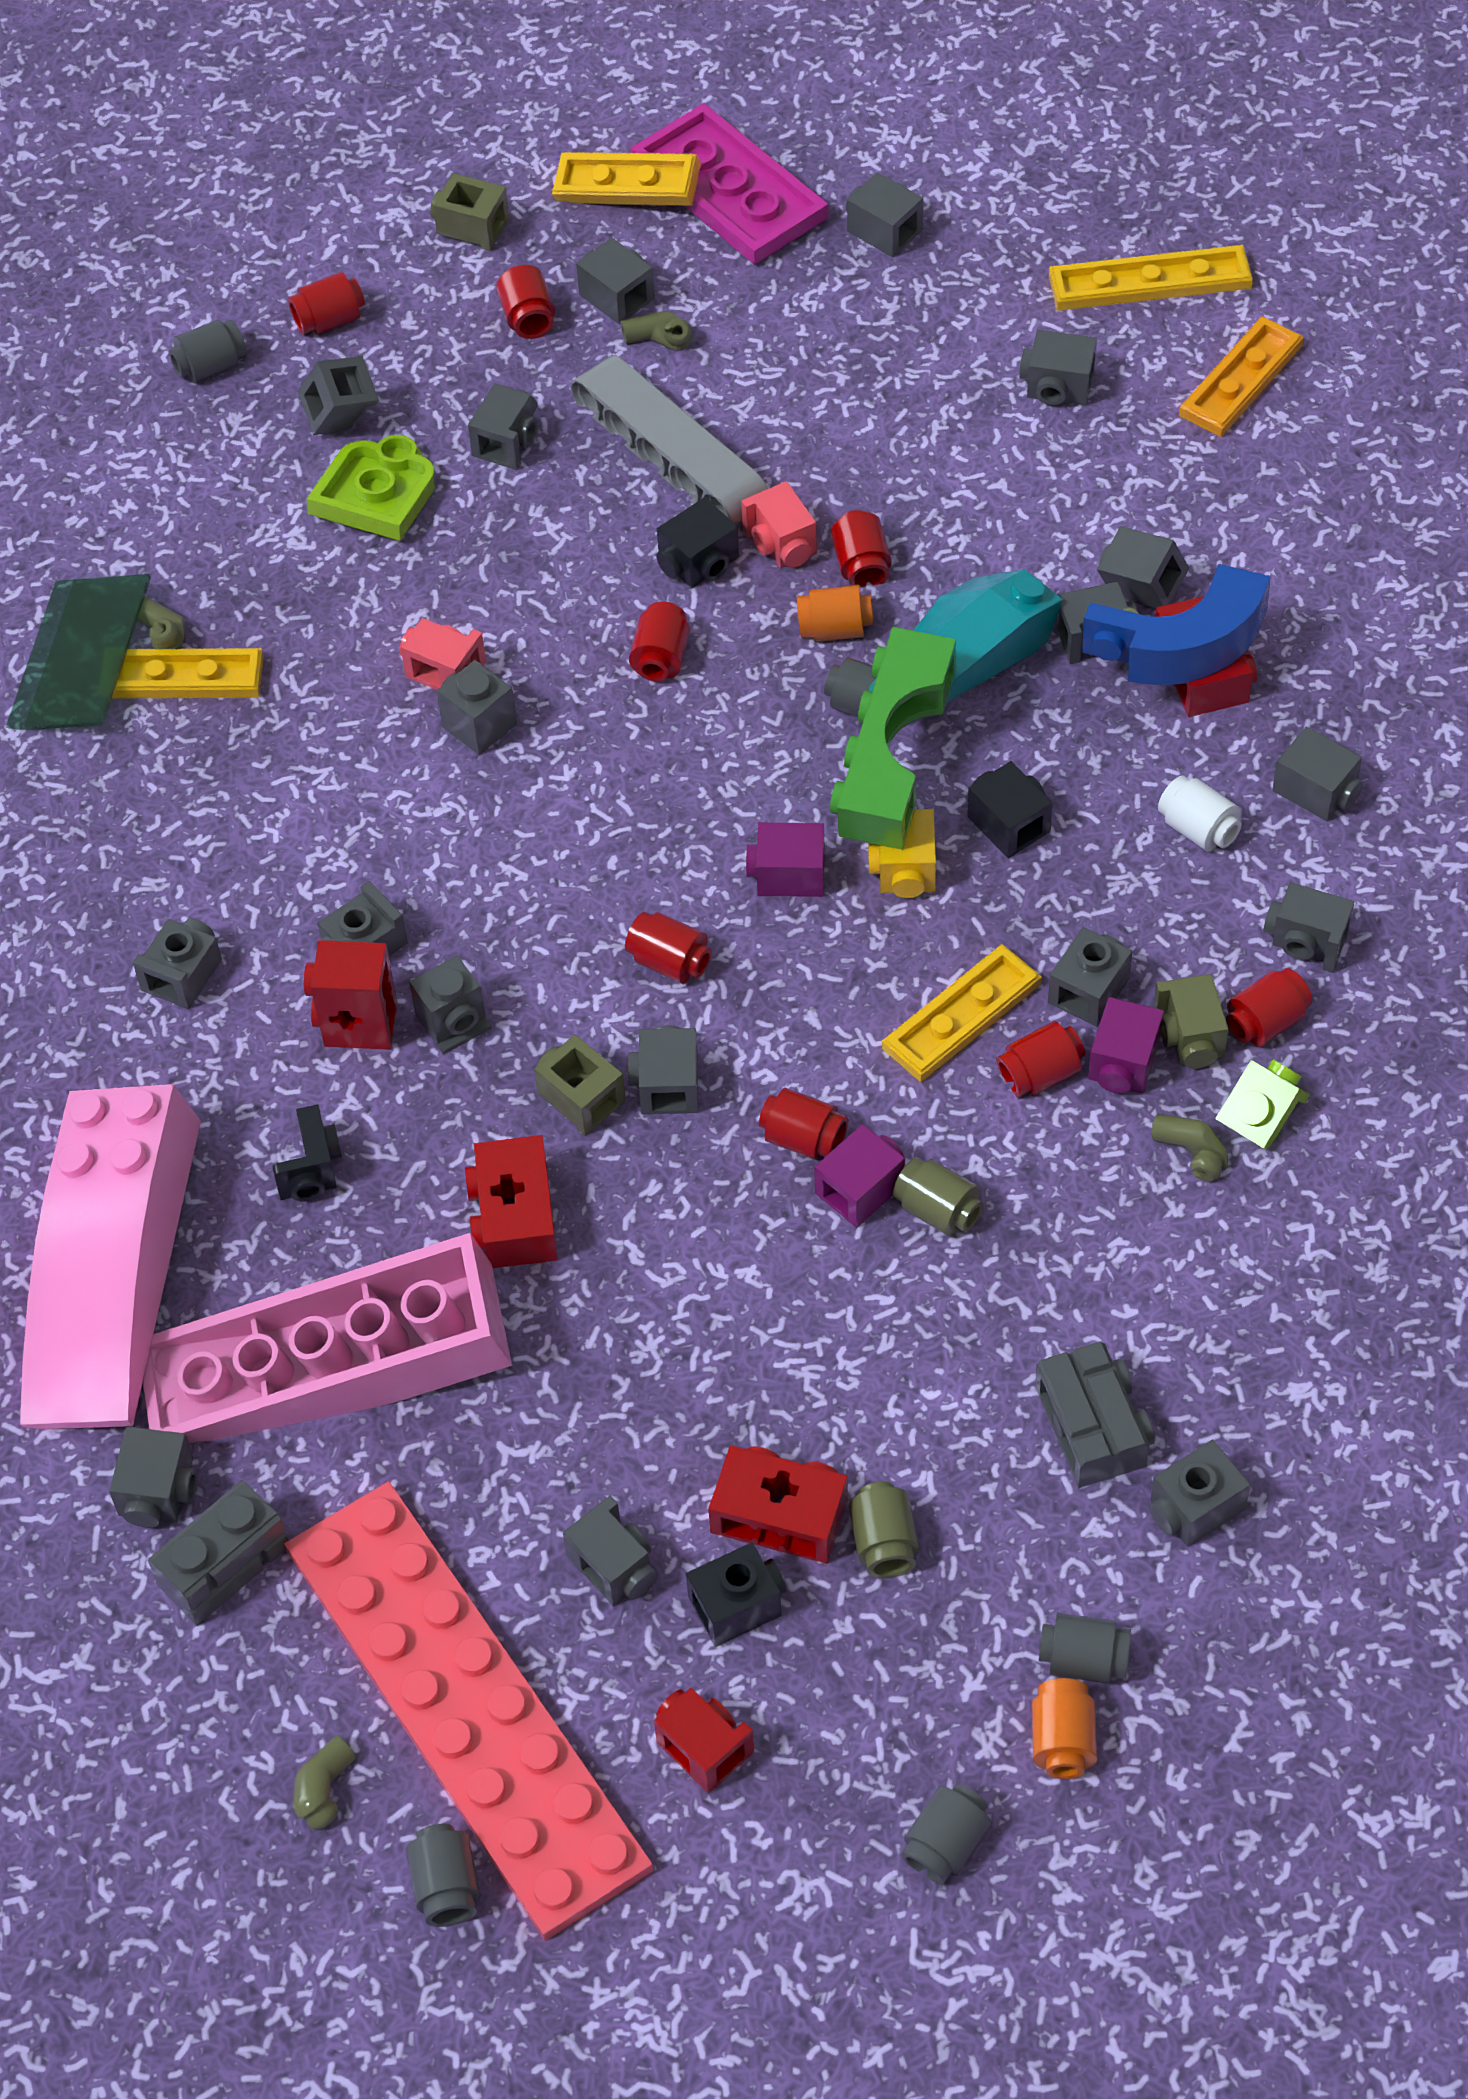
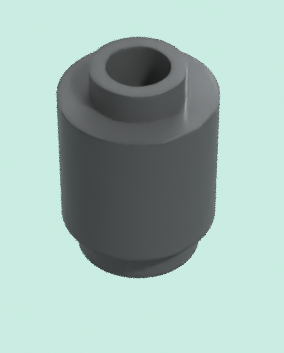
[169,319,247,384]
[824,657,875,717]
[1039,1613,1131,1684]
[901,1784,992,1885]
[406,1824,480,1927]

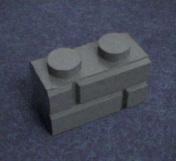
[1035,1341,1155,1489]
[147,1480,288,1626]

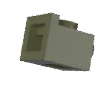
[430,173,509,251]
[1153,974,1228,1069]
[534,1034,626,1136]

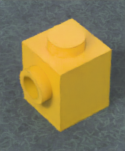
[868,809,936,898]

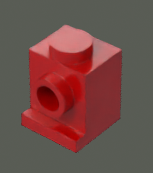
[654,1687,754,1794]

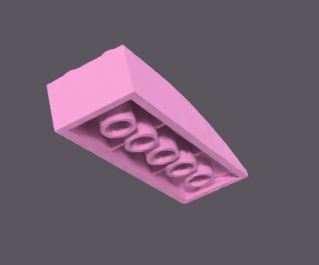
[20,1084,201,1429]
[143,1233,512,1443]

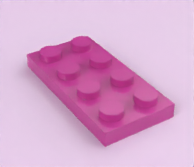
[630,103,829,265]

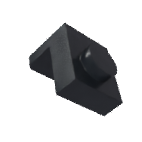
[272,1104,342,1202]

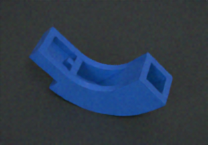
[1082,564,1271,685]

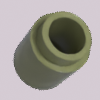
[893,1157,983,1237]
[849,1481,919,1578]

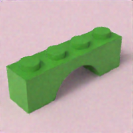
[830,627,956,850]

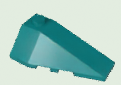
[868,569,1063,726]

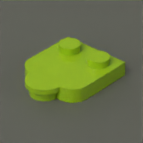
[306,435,435,541]

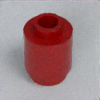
[496,265,555,339]
[288,272,365,335]
[830,510,892,588]
[629,602,690,682]
[625,912,712,984]
[1226,968,1312,1047]
[996,1021,1085,1097]
[759,1088,849,1160]

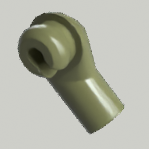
[620,311,693,350]
[132,596,185,649]
[1151,1114,1228,1182]
[292,1735,357,1830]

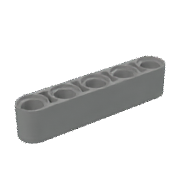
[570,355,768,526]

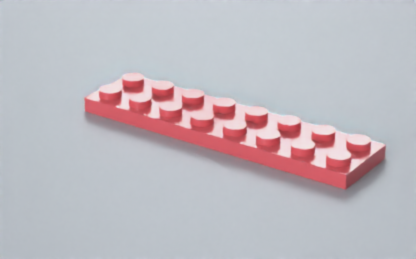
[284,1481,654,1941]

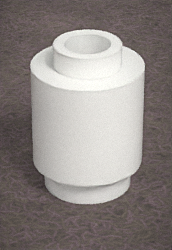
[1158,776,1242,852]

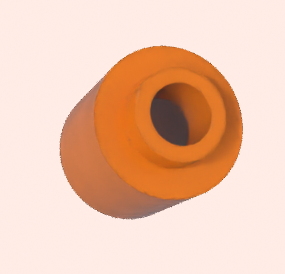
[797,585,874,642]
[1032,1678,1097,1779]

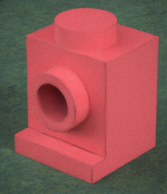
[741,481,817,569]
[400,618,486,690]

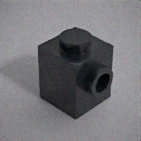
[656,497,739,589]
[967,761,1052,858]
[686,1542,787,1647]

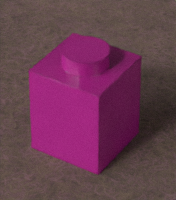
[746,822,825,897]
[1088,997,1164,1093]
[814,1124,905,1228]

